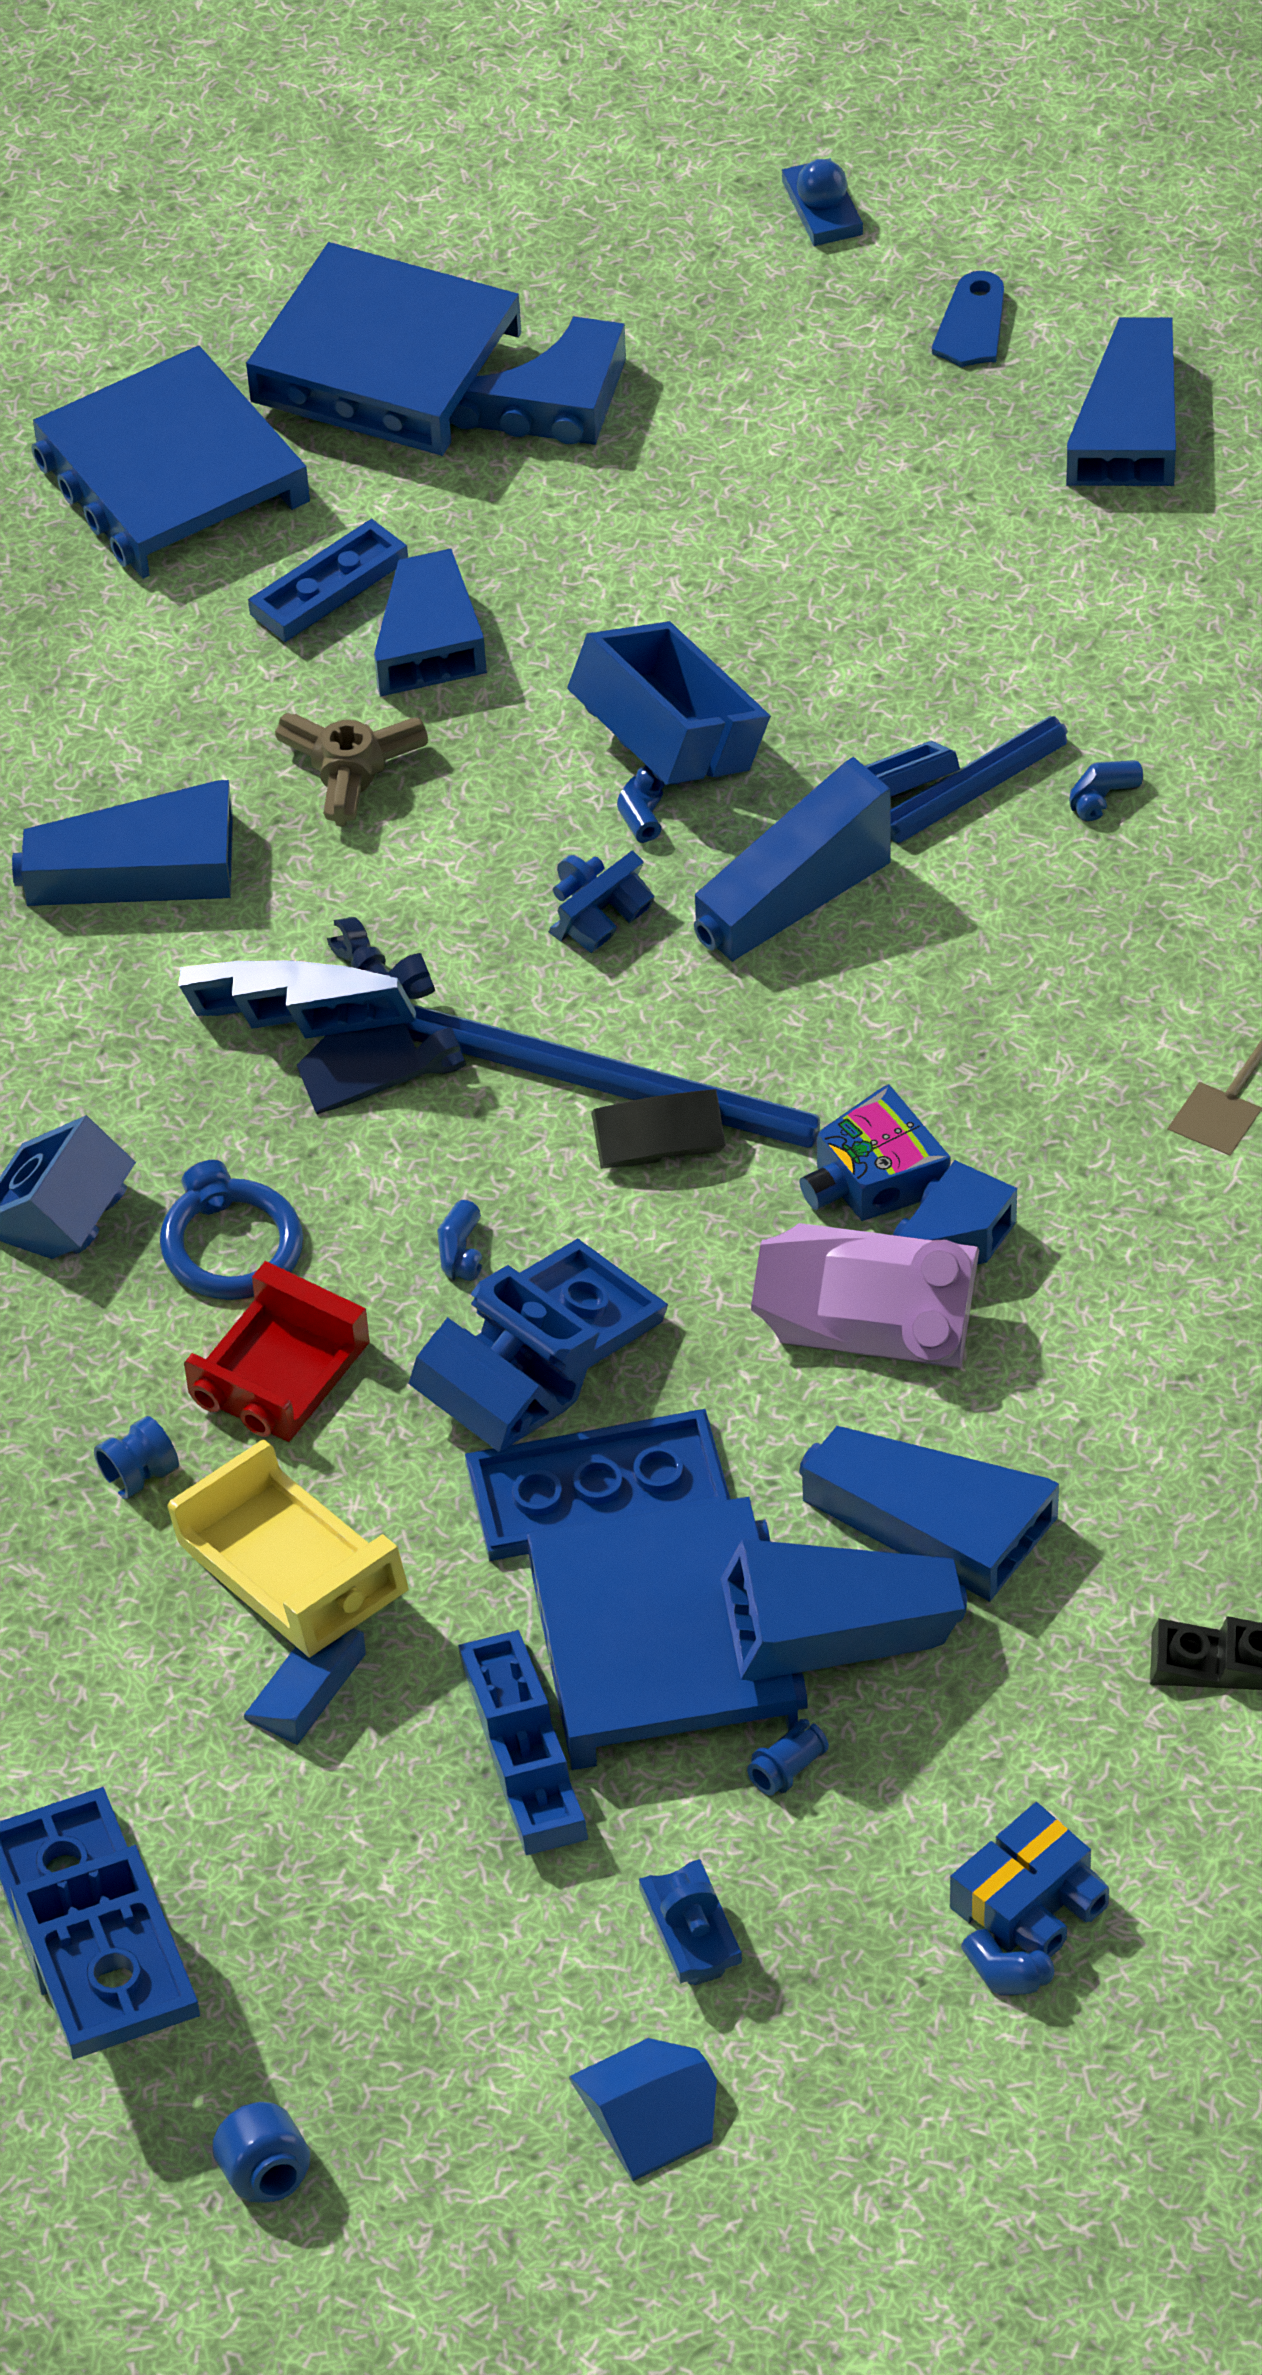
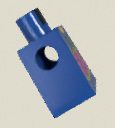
[799,1084,951,1221]

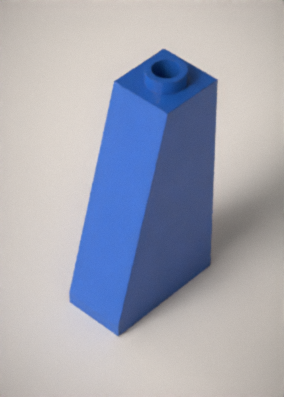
[1066,317,1176,486]
[694,757,891,962]
[12,780,233,906]
[799,1426,1059,1602]
[721,1539,967,1681]

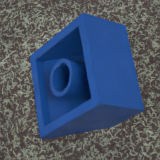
[0,1115,136,1259]

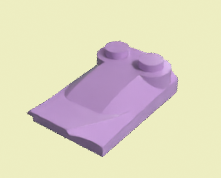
[751,1223,979,1369]

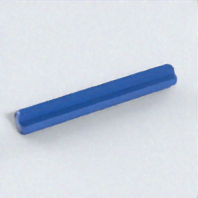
[890,716,1068,843]

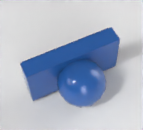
[782,158,863,246]

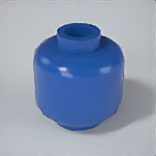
[213,2102,310,2203]

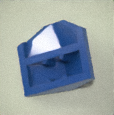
[569,2038,717,2181]

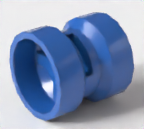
[94,1416,179,1499]

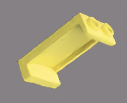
[168,1440,409,1658]

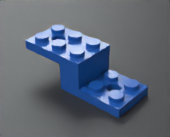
[0,1787,200,2060]

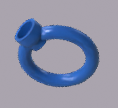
[160,1160,303,1300]

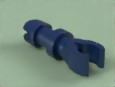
[327,917,389,975]

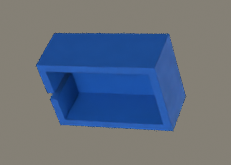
[567,621,771,785]

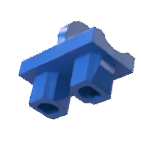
[548,850,655,953]
[639,1859,742,1986]

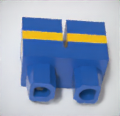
[950,1801,1109,1958]

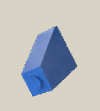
[374,548,487,697]

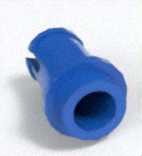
[747,1719,829,1795]

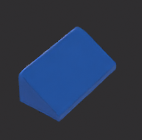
[244,1628,366,1745]

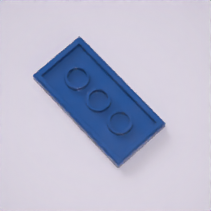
[465,1409,730,1561]

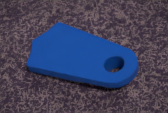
[931,271,1004,367]

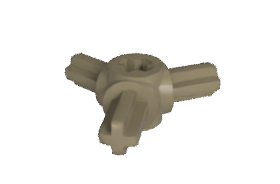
[275,713,428,827]

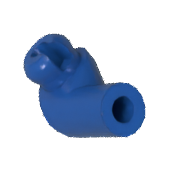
[617,765,665,843]
[961,1929,1055,1995]

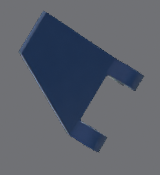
[297,953,466,1114]

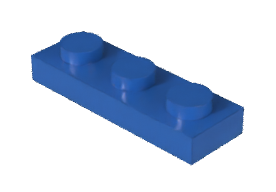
[248,518,408,642]

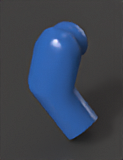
[1069,760,1143,821]
[437,1200,483,1281]

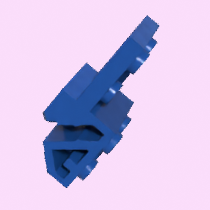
[408,1238,668,1452]

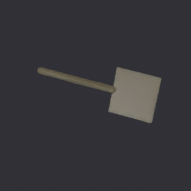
[1167,1039,1262,1156]

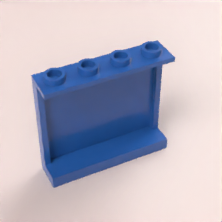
[246,242,522,456]
[31,345,310,579]
[527,1497,808,1770]

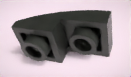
[591,1089,726,1169]
[1150,1616,1262,1690]

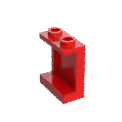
[184,1261,370,1442]

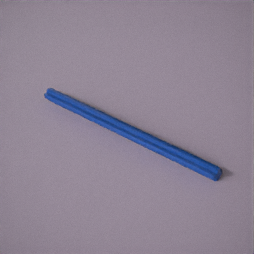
[406,1004,820,1148]

